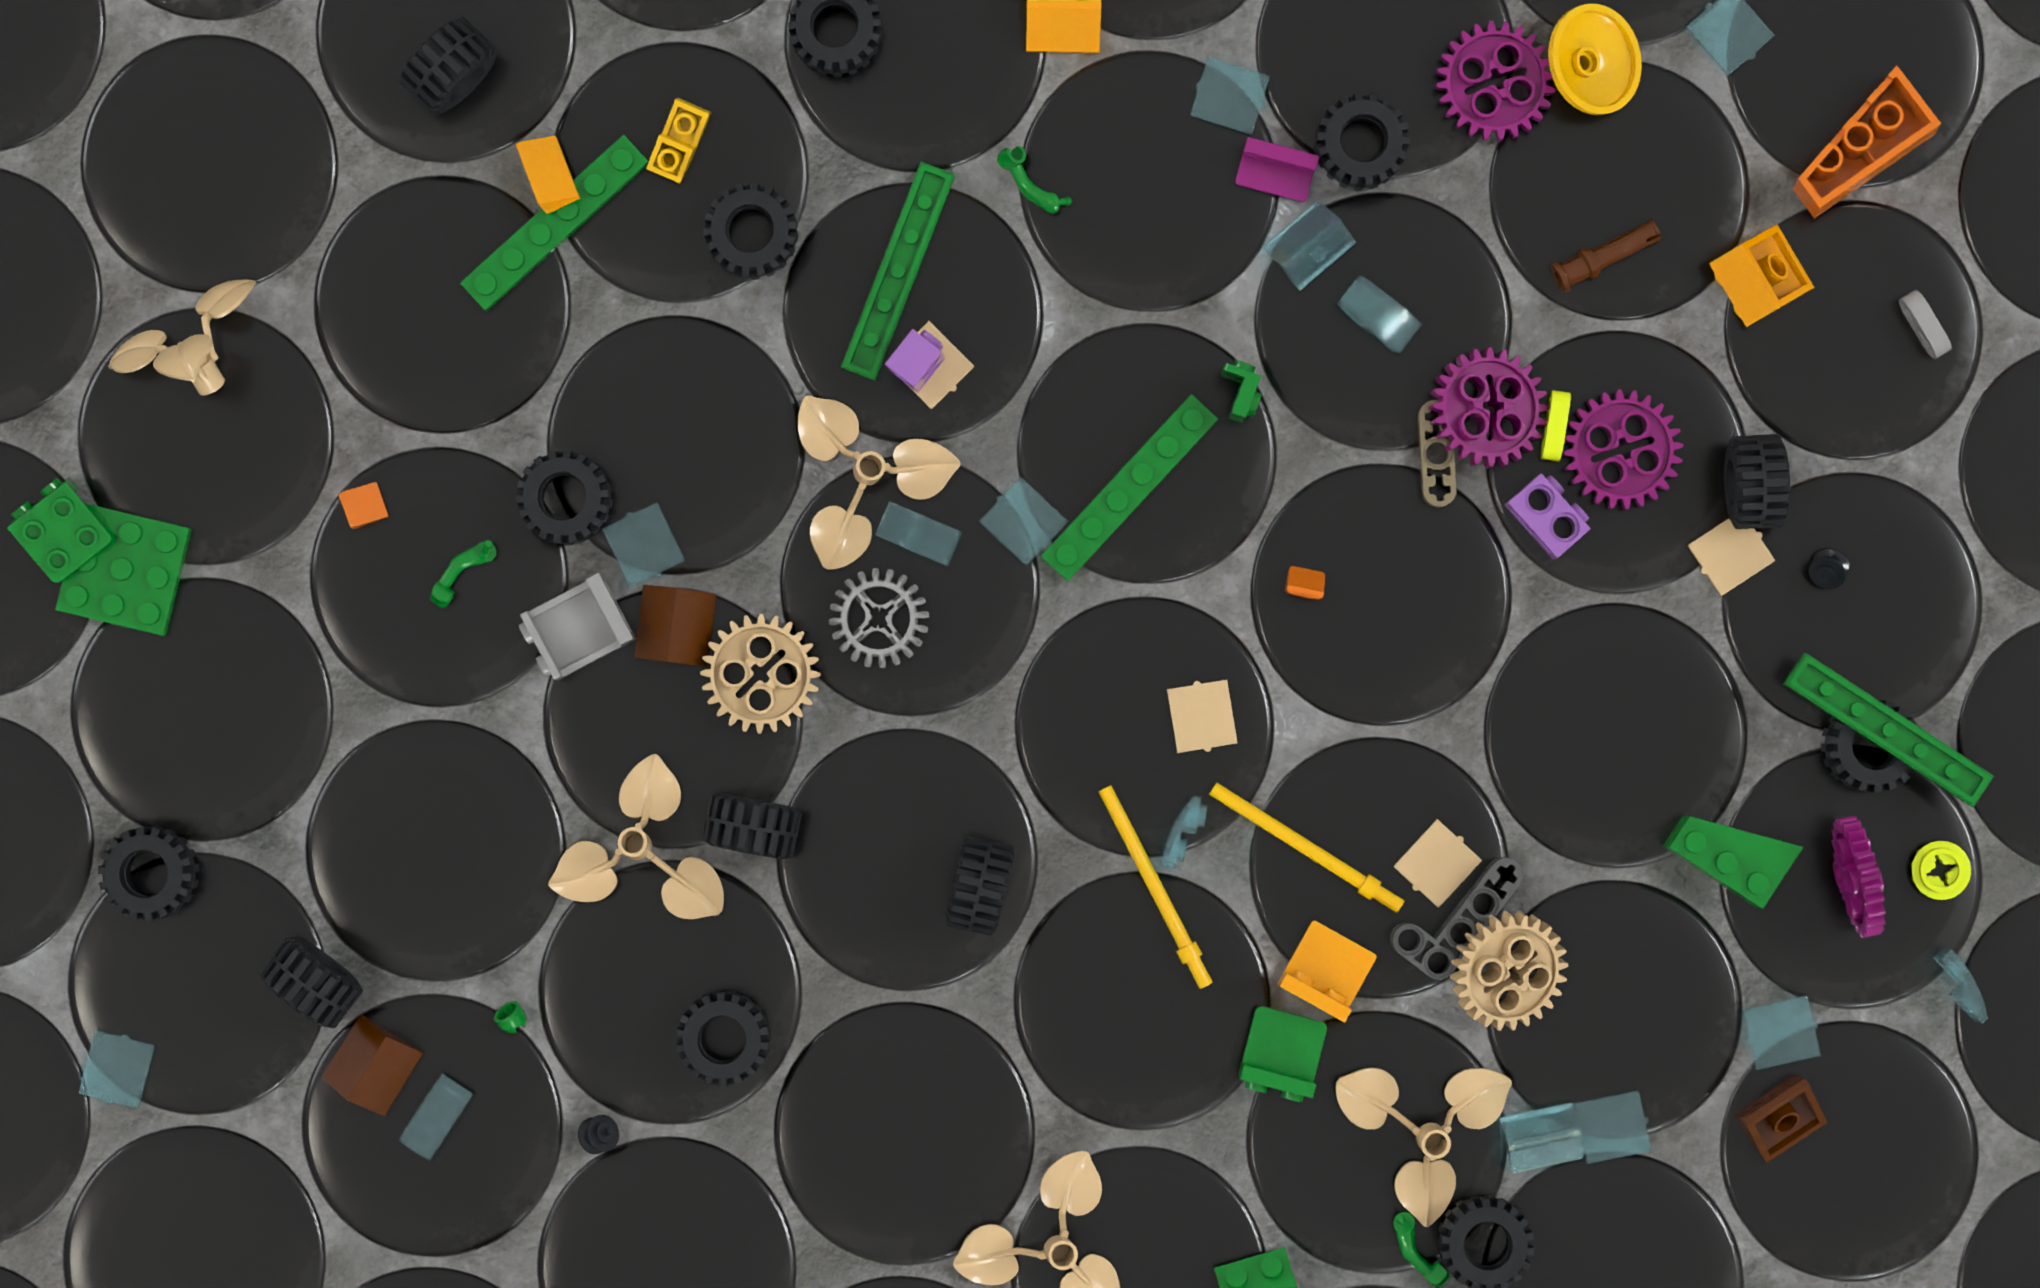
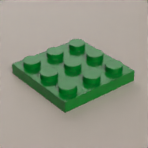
[55,503,192,636]

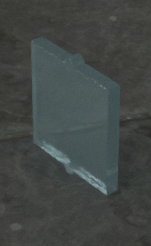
[1686,0,1775,76]
[1190,57,1270,135]
[980,477,1068,566]
[602,503,685,587]
[1743,996,1821,1070]
[79,1030,155,1109]
[1574,1090,1651,1164]

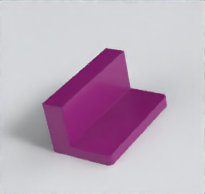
[1235,137,1319,203]

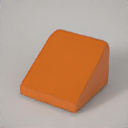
[338,482,389,529]
[1284,566,1325,600]

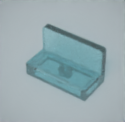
[1264,201,1356,290]
[1500,1102,1584,1173]

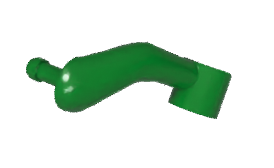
[997,146,1072,214]
[430,540,497,608]
[1393,1212,1450,1288]

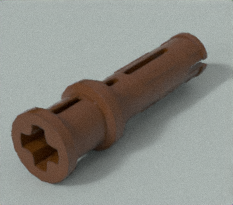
[1550,219,1662,293]

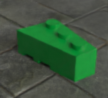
[1663,816,1804,909]

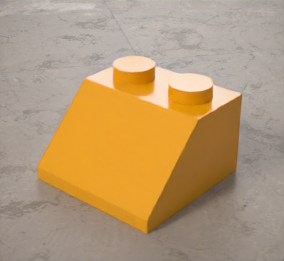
[1026,0,1101,54]
[1709,224,1815,327]

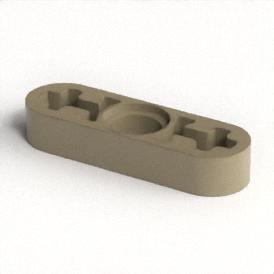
[1417,400,1457,508]

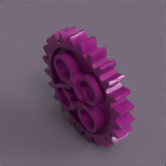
[1435,21,1556,142]
[1428,347,1549,469]
[1562,389,1683,510]
[1831,816,1886,938]

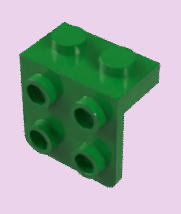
[7,477,111,583]
[1238,1006,1327,1102]

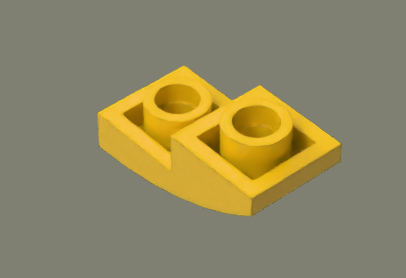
[646,98,712,183]

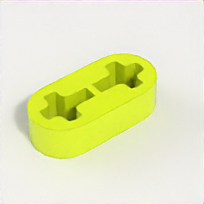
[1540,390,1571,462]

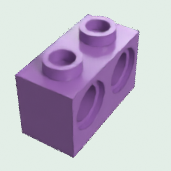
[885,329,945,393]
[1504,473,1591,560]

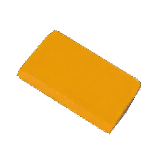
[516,136,580,214]

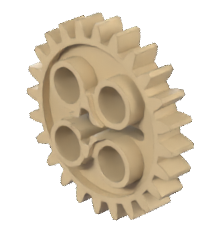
[700,614,821,734]
[1450,911,1568,1031]

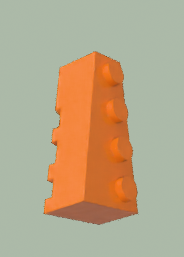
[1793,65,1941,219]

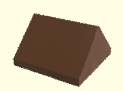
[634,585,717,667]
[322,1014,424,1116]
[1734,1074,1828,1163]

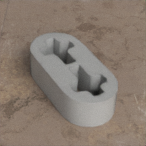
[1899,290,1952,359]

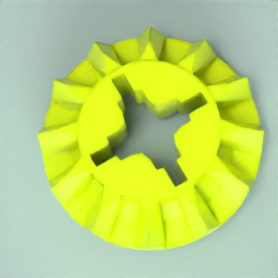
[1911,841,1971,900]

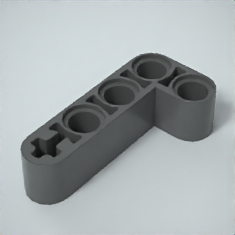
[1390,857,1524,980]

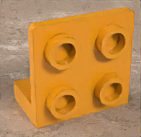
[1277,920,1377,1023]

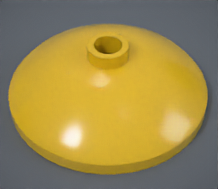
[1548,4,1642,115]

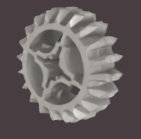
[829,568,929,668]

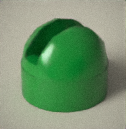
[494,1001,527,1034]

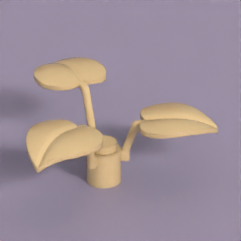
[108,279,257,395]
[797,395,961,570]
[548,754,724,920]
[1335,1067,1512,1227]
[953,1150,1120,1288]

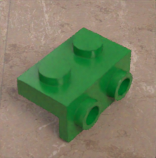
[1220,360,1262,423]
[1214,1247,1297,1288]

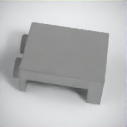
[519,573,636,680]

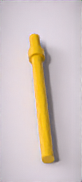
[1209,782,1404,913]
[1098,785,1213,989]

